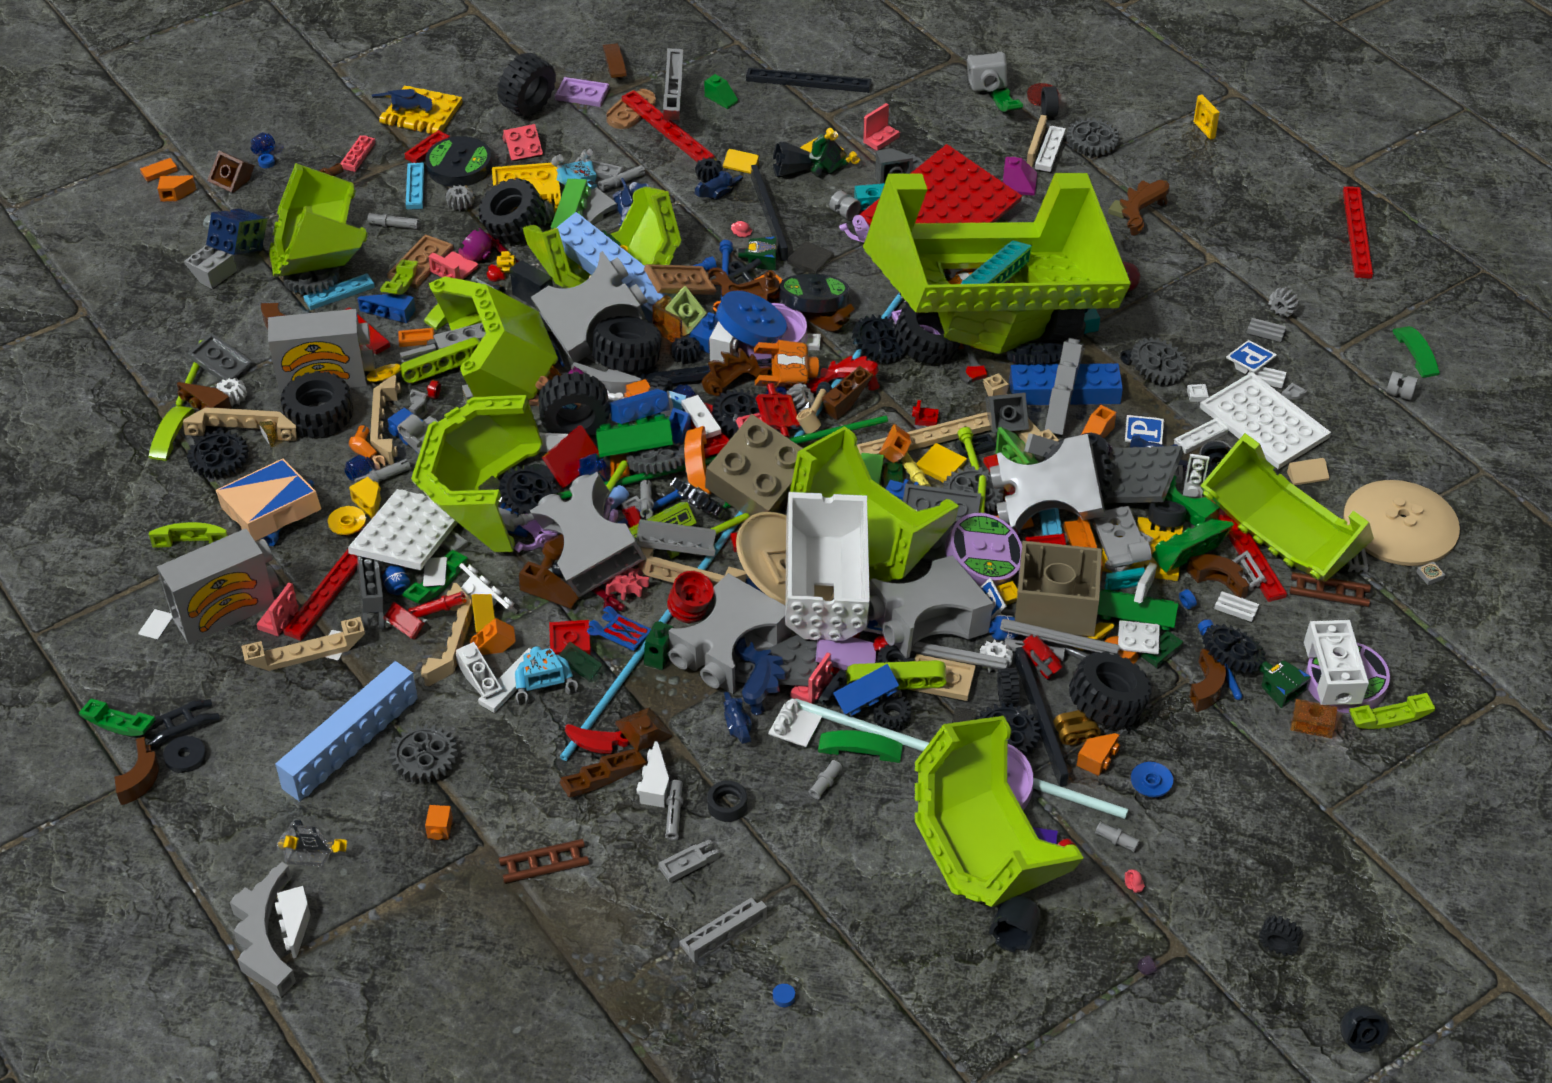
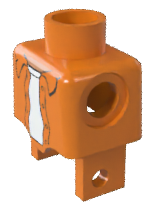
[754,340,819,391]

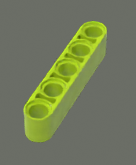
[399,337,480,383]
[847,660,947,689]

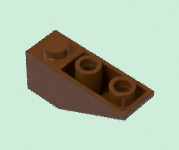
[822,366,873,420]
[177,382,232,410]
[519,561,580,609]

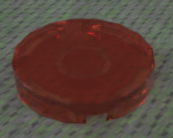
[1027,83,1059,106]

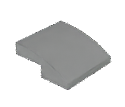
[583,187,617,224]

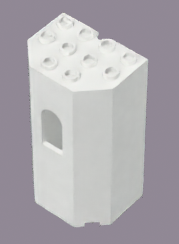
[785,492,869,641]

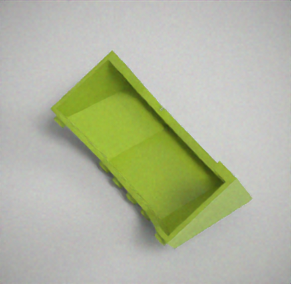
[269,163,368,277]
[523,187,681,289]
[429,276,558,400]
[411,395,543,552]
[790,426,959,586]
[1201,433,1374,582]
[915,716,1084,907]

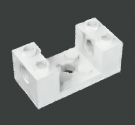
[1304,620,1369,705]

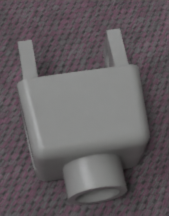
[967,51,1008,91]

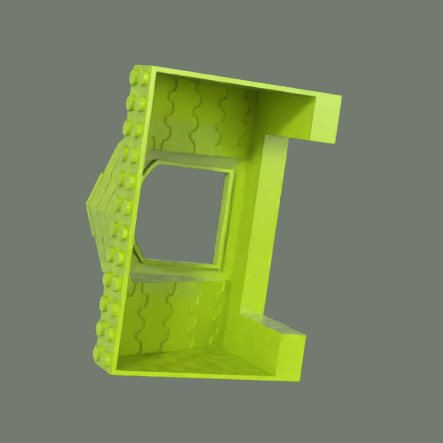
[863,173,1131,354]

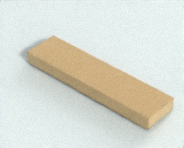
[1027,115,1047,167]

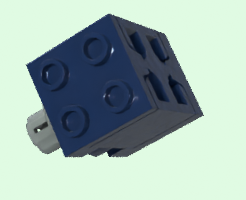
[203,209,268,255]

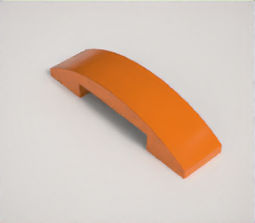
[684,426,711,494]

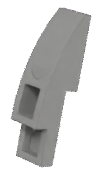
[571,362,641,395]

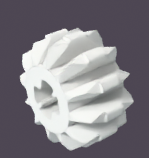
[216,377,247,407]
[980,639,1013,673]

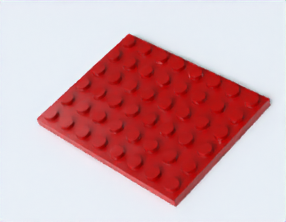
[859,144,1022,226]

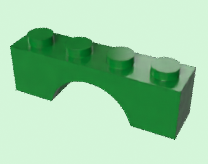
[1165,475,1220,526]

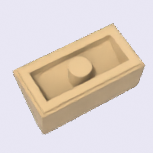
[1287,458,1329,485]

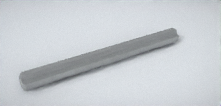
[1000,619,1119,654]
[895,642,1009,669]

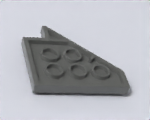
[735,634,819,686]

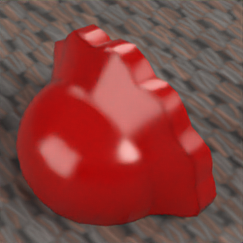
[487,264,505,282]
[873,636,891,652]

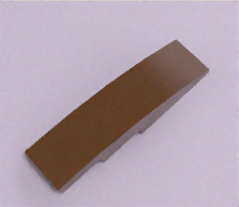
[603,43,627,78]
[560,749,646,798]

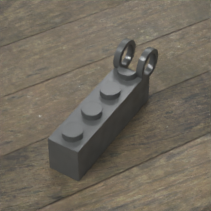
[357,556,384,631]

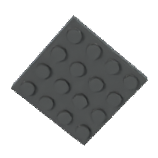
[1103,446,1184,503]
[903,483,981,562]

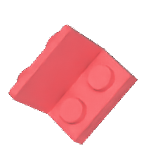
[863,103,900,151]
[503,124,543,161]
[428,251,478,280]
[257,583,299,636]
[790,652,833,704]

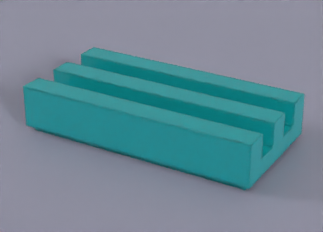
[1104,567,1145,591]

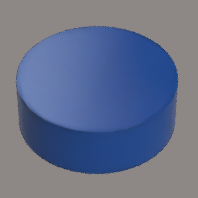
[258,154,275,168]
[1179,589,1197,610]
[773,983,795,1007]

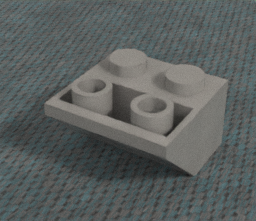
[184,245,237,289]

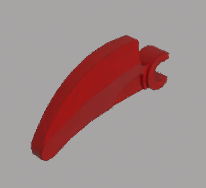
[565,724,628,753]

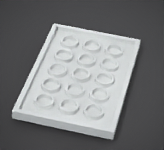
[1200,372,1331,469]
[348,489,458,570]

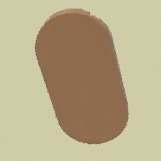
[607,89,656,129]

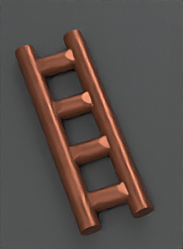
[1289,572,1371,607]
[499,839,589,883]

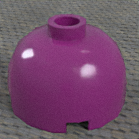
[459,228,492,262]

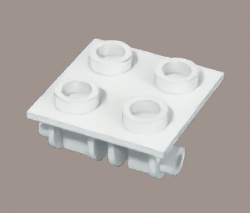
[1118,620,1159,654]
[768,699,822,747]

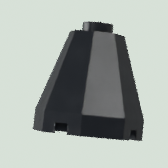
[773,142,813,176]

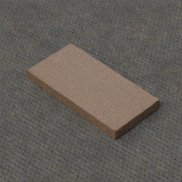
[387,234,454,288]
[644,264,717,295]

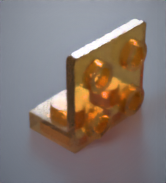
[652,295,683,342]

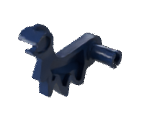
[734,637,786,715]

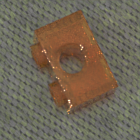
[1290,699,1337,739]

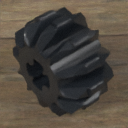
[695,157,723,182]
[671,335,701,364]

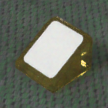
[259,421,276,447]

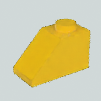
[349,476,381,519]

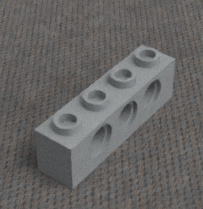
[433,323,486,361]

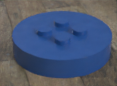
[716,291,787,346]

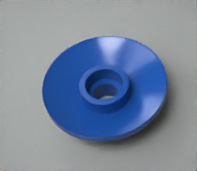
[1131,762,1173,797]

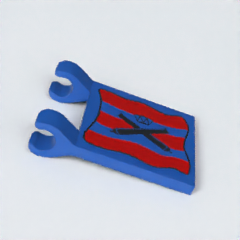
[587,606,651,651]

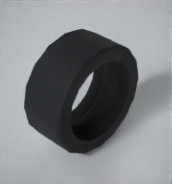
[1041,86,1059,117]
[1148,500,1186,527]
[707,780,747,822]

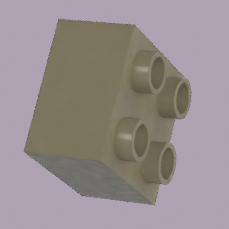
[705,414,803,516]
[1015,541,1102,637]

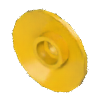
[367,364,401,382]
[328,506,366,535]

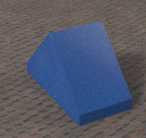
[670,408,691,445]

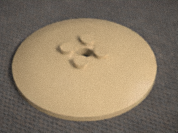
[1343,480,1460,566]
[736,512,834,605]

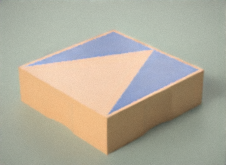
[216,459,321,541]

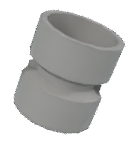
[829,190,861,220]
[1386,371,1418,400]

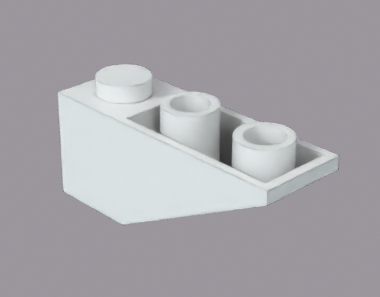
[1183,454,1209,498]
[456,642,502,698]
[637,742,670,808]
[275,886,311,958]

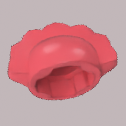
[731,221,752,238]
[1125,869,1145,893]

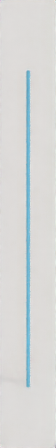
[560,293,902,761]

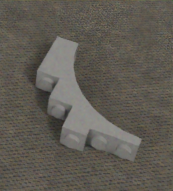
[663,48,683,121]
[1044,338,1085,435]
[230,862,296,998]

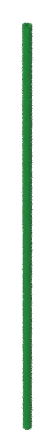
[557,415,888,500]

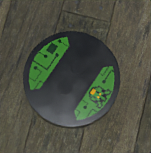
[426,136,492,187]
[779,274,849,313]

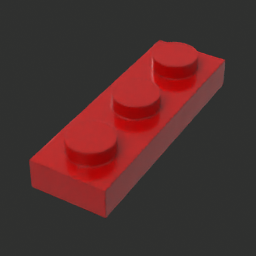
[404,130,450,163]

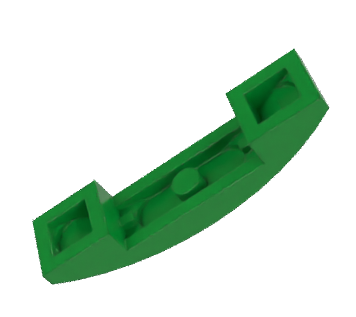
[990,87,1023,112]
[1392,326,1440,378]
[403,549,468,604]
[79,699,156,736]
[818,730,903,763]

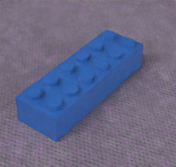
[1009,363,1123,405]

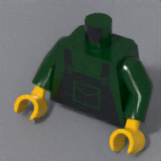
[809,128,860,176]

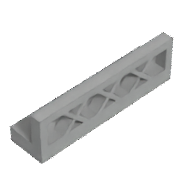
[636,519,716,556]
[679,897,767,963]

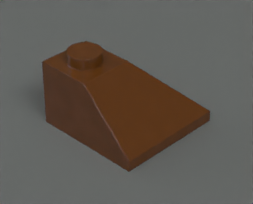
[207,151,255,193]
[615,707,672,752]

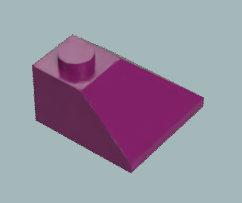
[1003,157,1037,196]

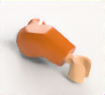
[349,425,385,470]

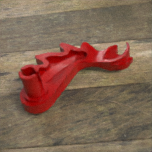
[805,356,880,394]

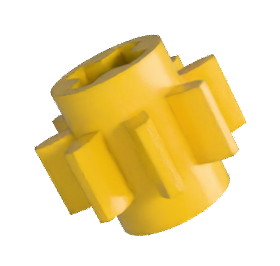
[497,251,516,273]

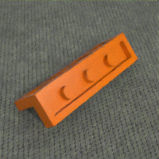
[1064,516,1103,581]

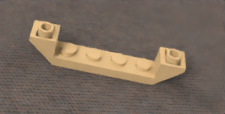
[983,373,1059,444]
[370,375,401,465]
[183,408,297,441]
[637,547,747,594]
[421,583,473,686]
[241,617,365,671]

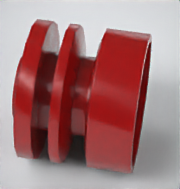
[667,571,714,623]

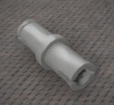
[808,760,842,799]
[1095,821,1140,852]

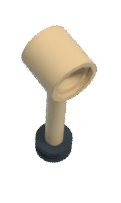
[796,382,832,434]

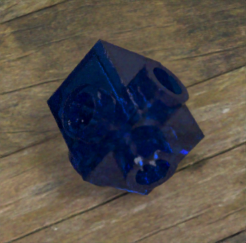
[578,453,607,481]

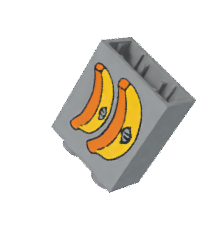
[268,309,375,395]
[157,529,279,644]

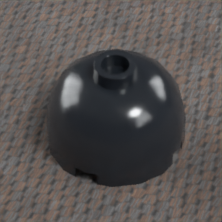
[1199,440,1232,476]
[1340,1005,1389,1053]

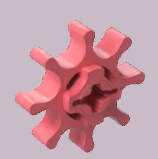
[603,567,649,600]

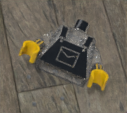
[277,820,347,866]

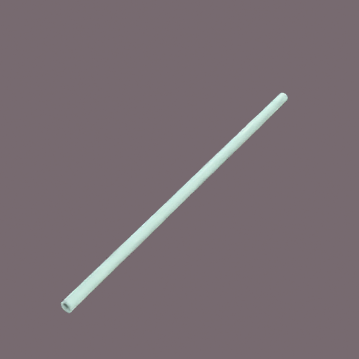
[795,698,1128,819]

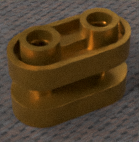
[1053,710,1101,745]

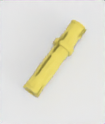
[899,452,931,487]

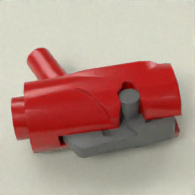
[1022,634,1062,679]

